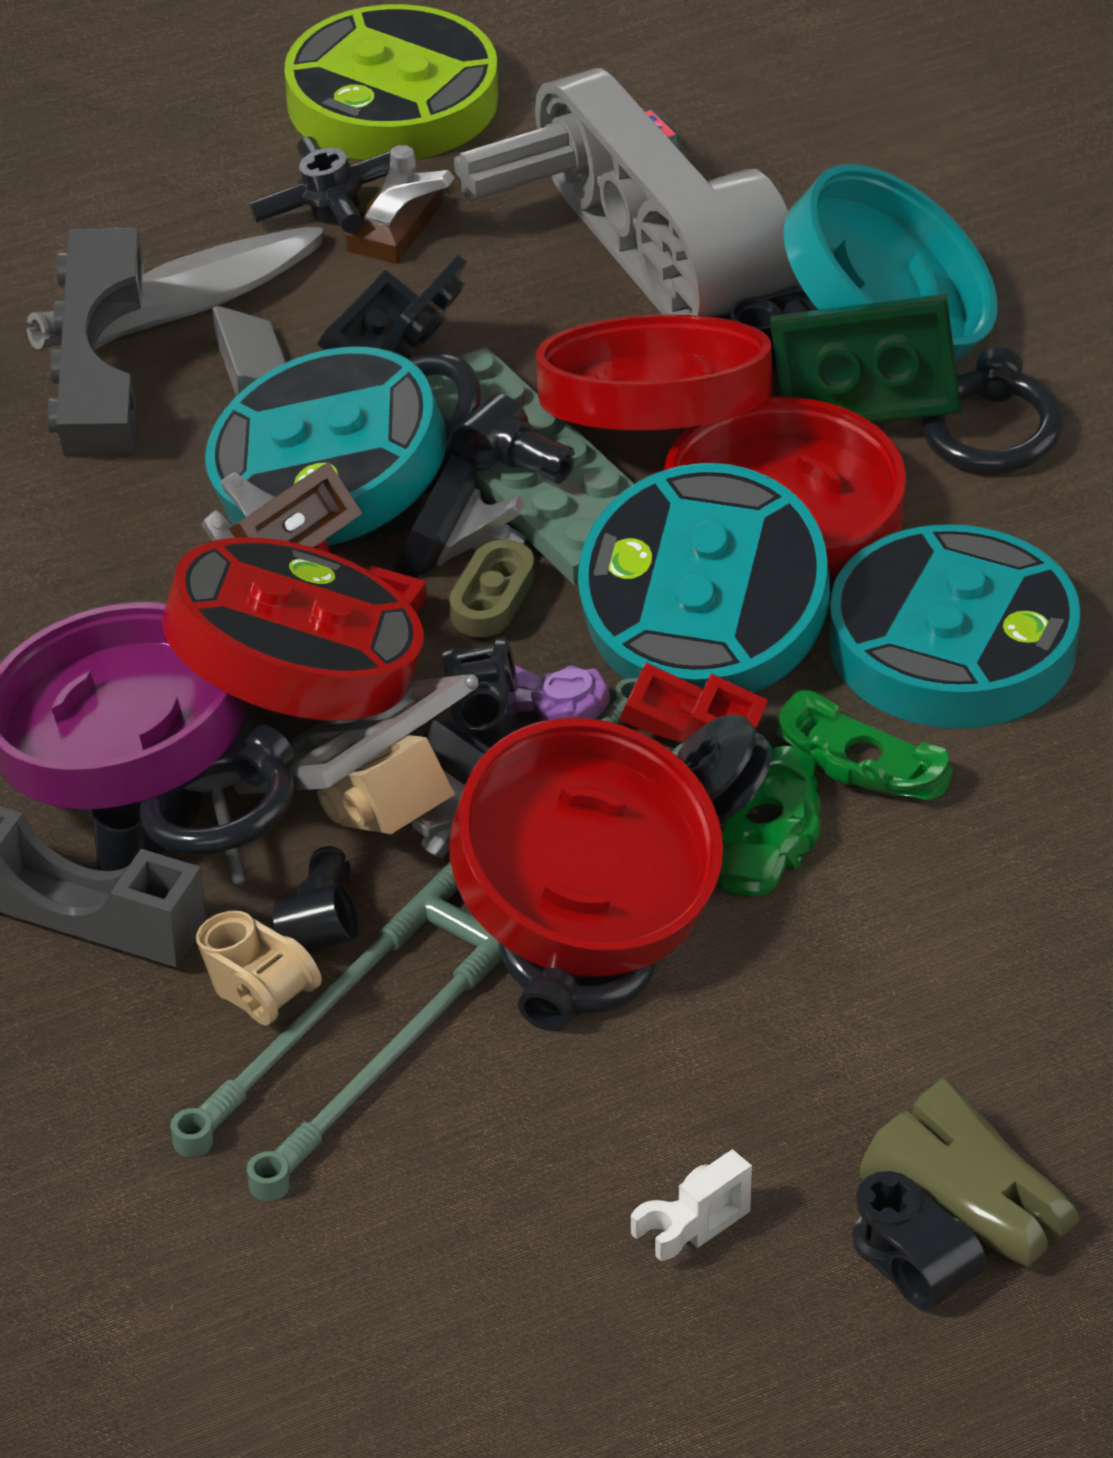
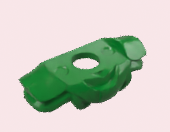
[776,690,953,801]
[718,746,821,896]

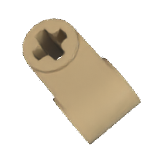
[196,911,322,1026]

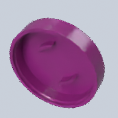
[0,602,247,809]

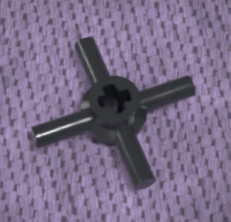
[249,136,391,234]

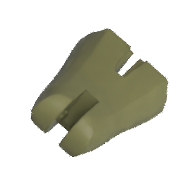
[859,1078,1079,1268]

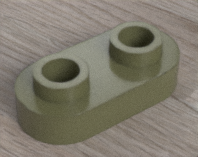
[449,540,534,638]

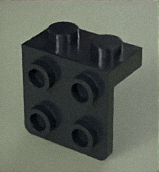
[317,255,468,359]

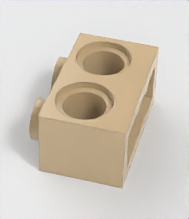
[317,735,455,834]

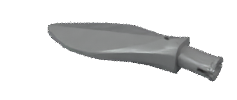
[27,227,324,351]

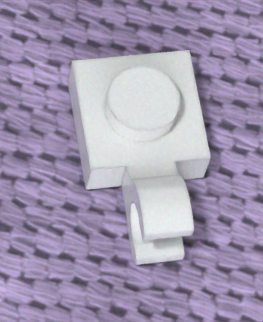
[631,1149,752,1261]

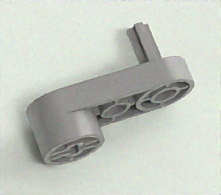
[454,68,799,319]

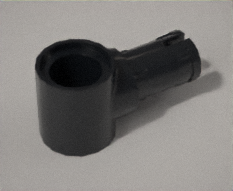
[451,393,575,484]
[273,846,360,954]

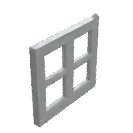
[233,674,478,795]

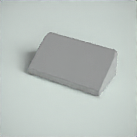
[213,306,286,396]

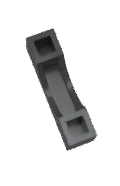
[47,228,144,456]
[0,806,207,968]

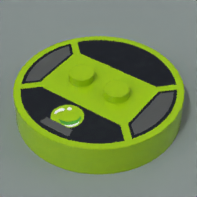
[284,4,498,160]

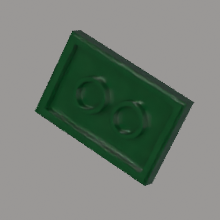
[770,294,962,423]

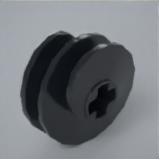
[677,714,772,825]

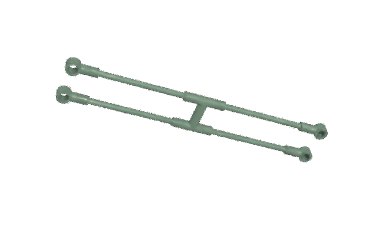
[170,678,683,1202]

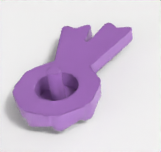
[515,665,611,722]

